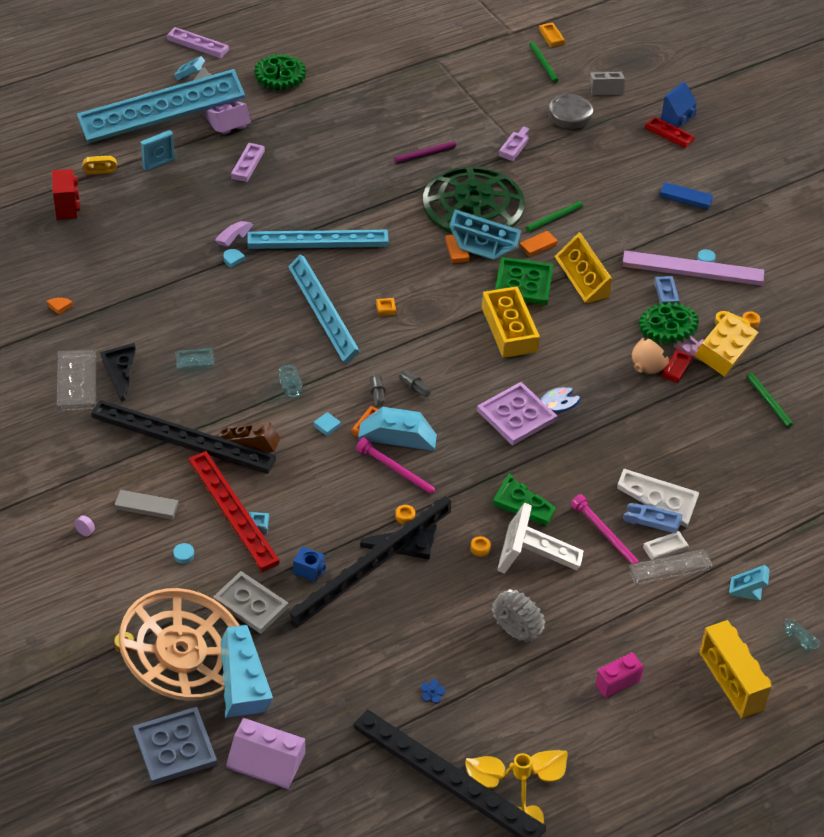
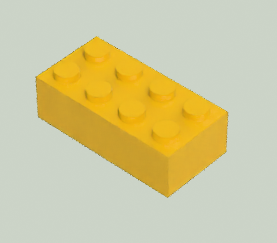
[482,286,540,358]
[699,620,772,719]

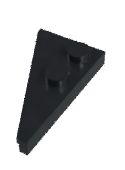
[100,343,136,402]
[360,524,437,560]

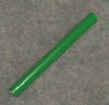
[529,41,559,83]
[526,201,583,232]
[746,372,793,428]

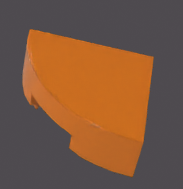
[47,298,73,315]

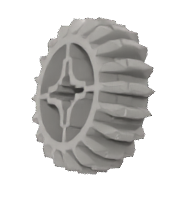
[491,589,546,643]

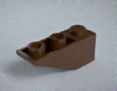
[218,422,280,453]

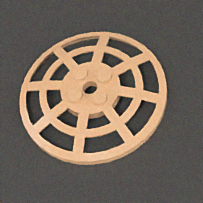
[119,588,240,701]

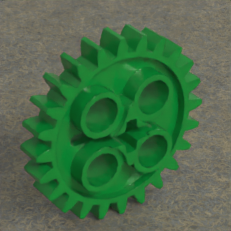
[254,53,306,91]
[639,302,699,345]

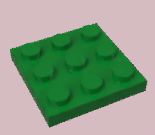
[495,257,554,305]

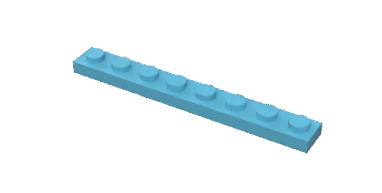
[248,230,389,249]
[288,255,360,364]

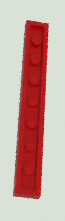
[189,451,279,573]

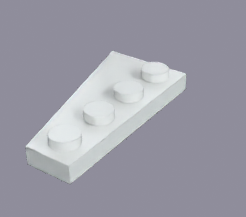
[617,469,699,528]

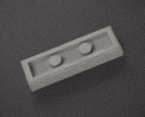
[115,490,179,520]

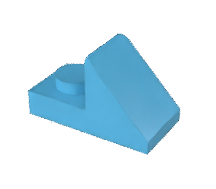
[729,565,770,600]

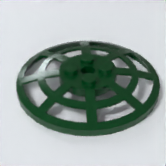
[423,167,525,234]

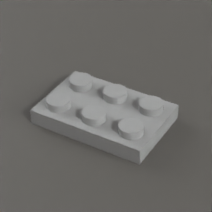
[213,571,289,634]

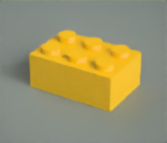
[695,312,758,377]

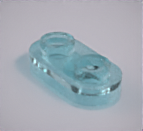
[279,365,302,397]
[783,618,821,651]

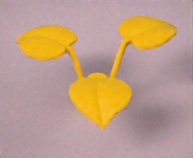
[465,750,568,824]

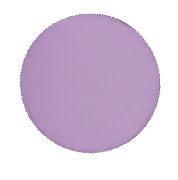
[74,516,95,536]

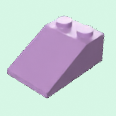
[200,101,251,134]

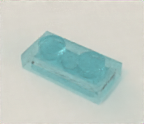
[175,348,214,370]

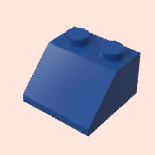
[661,81,697,128]

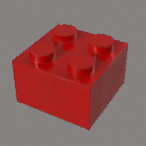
[52,169,80,220]

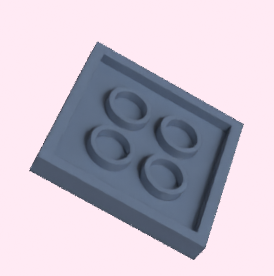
[133,707,217,785]

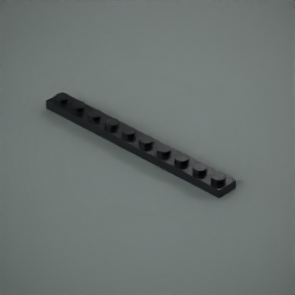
[91,400,276,474]
[289,495,451,628]
[354,709,546,837]

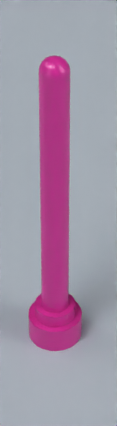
[356,437,435,494]
[571,494,639,566]

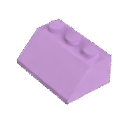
[226,718,305,789]

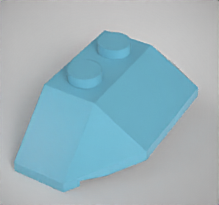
[449,209,521,260]
[358,407,437,451]

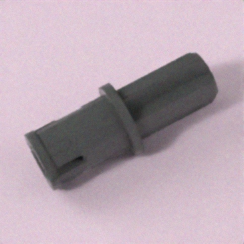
[399,369,432,397]
[370,374,385,407]

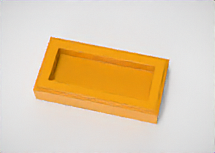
[539,23,565,47]

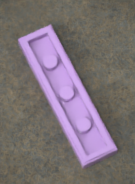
[167,27,229,58]

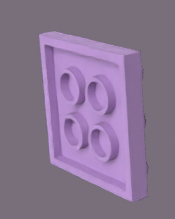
[477,382,557,446]

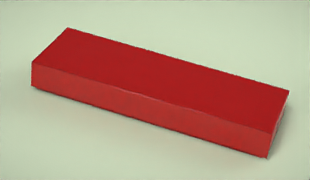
[645,116,695,149]

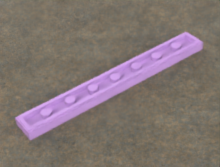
[622,250,764,286]

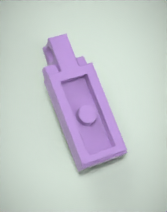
[498,126,529,161]

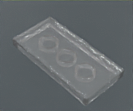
[57,349,96,410]

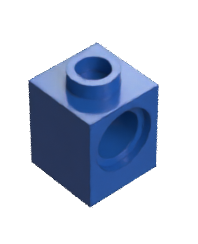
[293,546,326,582]

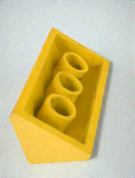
[554,232,612,303]

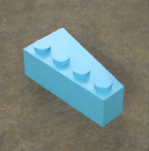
[220,625,273,718]

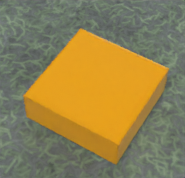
[376,298,396,316]

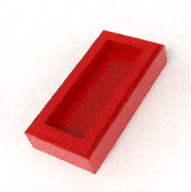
[661,350,693,384]

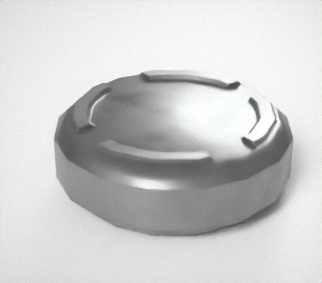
[548,94,593,129]

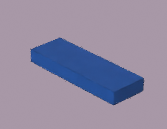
[660,182,713,210]

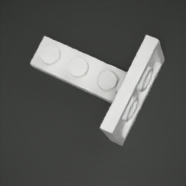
[497,503,584,574]

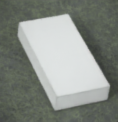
[643,531,689,562]

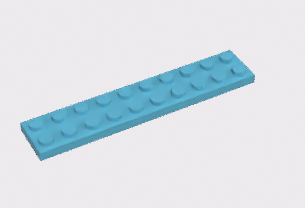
[77,69,245,144]

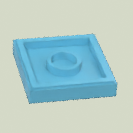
[140,130,175,171]

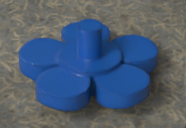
[421,679,445,703]

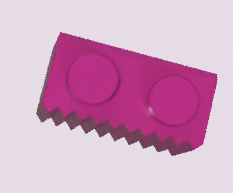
[595,652,644,698]

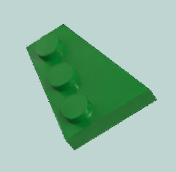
[492,474,556,526]

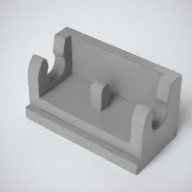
[590,72,625,96]

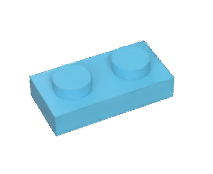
[174,56,205,80]

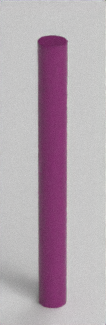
[394,141,456,164]

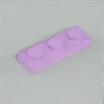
[231,143,265,182]

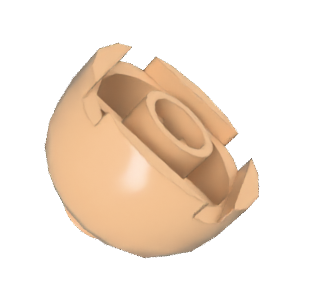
[632,338,669,374]

